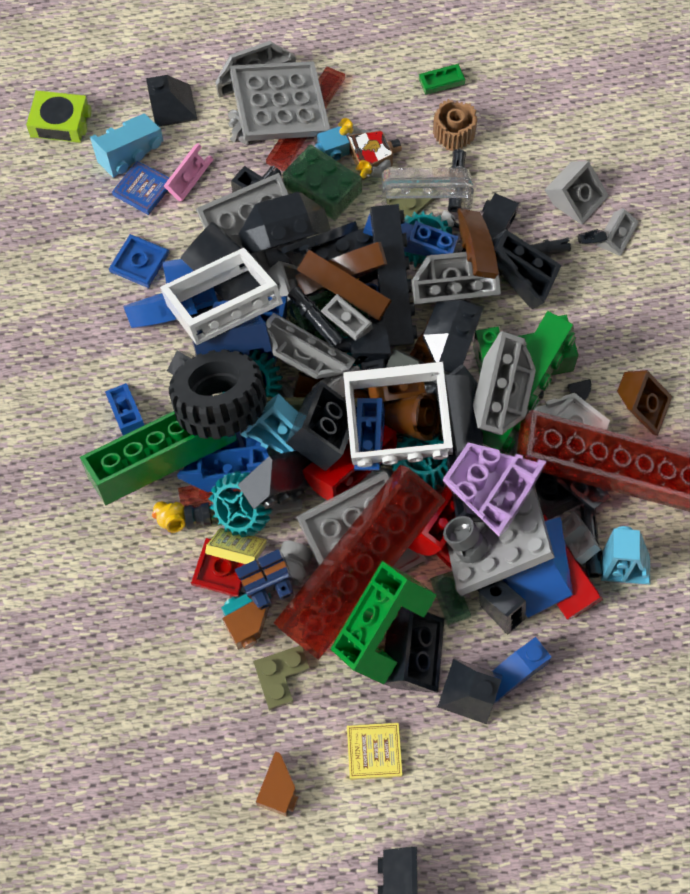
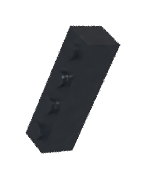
[457,193,519,253]

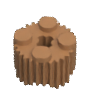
[433,99,477,151]

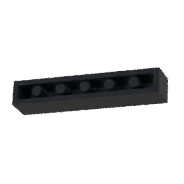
[370,204,418,347]
[435,374,484,522]

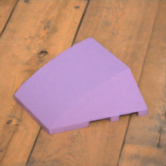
[443,443,546,536]

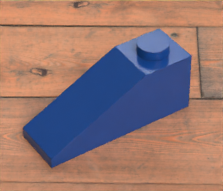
[105,383,144,436]
[354,398,385,470]
[492,637,552,704]

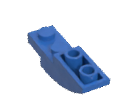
[363,214,458,256]
[123,287,218,328]

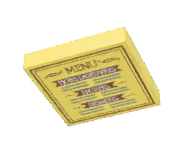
[205,527,267,564]
[347,723,402,780]

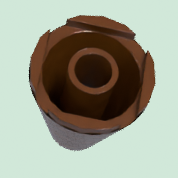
[384,392,442,441]

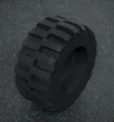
[168,349,267,439]

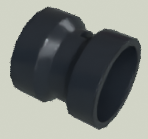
[184,502,212,530]

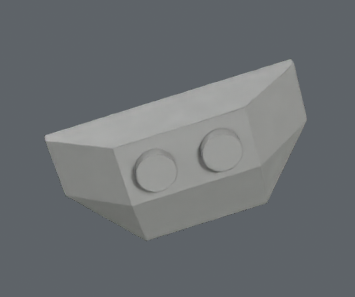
[216,41,296,98]
[412,252,501,304]
[266,313,356,379]
[473,331,536,435]

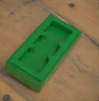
[418,63,466,95]

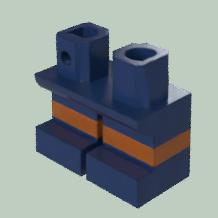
[235,549,294,610]

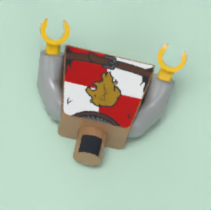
[338,118,402,180]

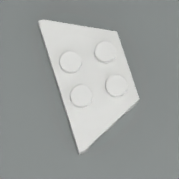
[528,393,610,468]

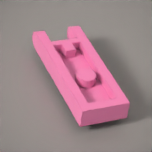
[164,143,213,201]

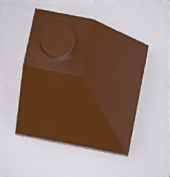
[617,370,672,436]

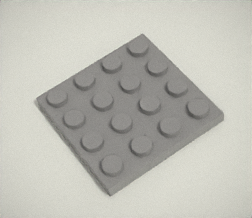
[230,61,330,141]
[196,173,307,271]
[297,471,426,606]
[447,485,555,596]

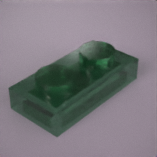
[430,571,471,626]

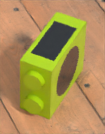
[26,90,92,143]

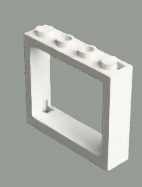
[160,248,283,345]
[343,362,453,467]

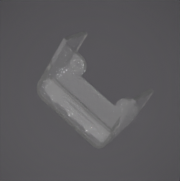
[381,166,474,210]

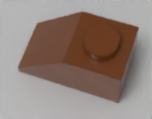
[368,382,425,402]
[222,601,270,650]
[256,751,299,817]

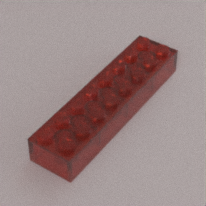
[517,409,690,512]
[274,465,446,660]

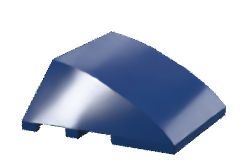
[177,431,269,492]
[502,517,573,618]

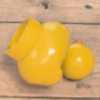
[152,501,185,533]

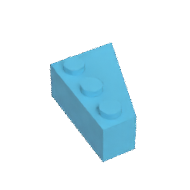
[90,113,163,178]
[240,393,298,453]
[601,526,650,585]

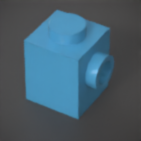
[315,126,350,162]

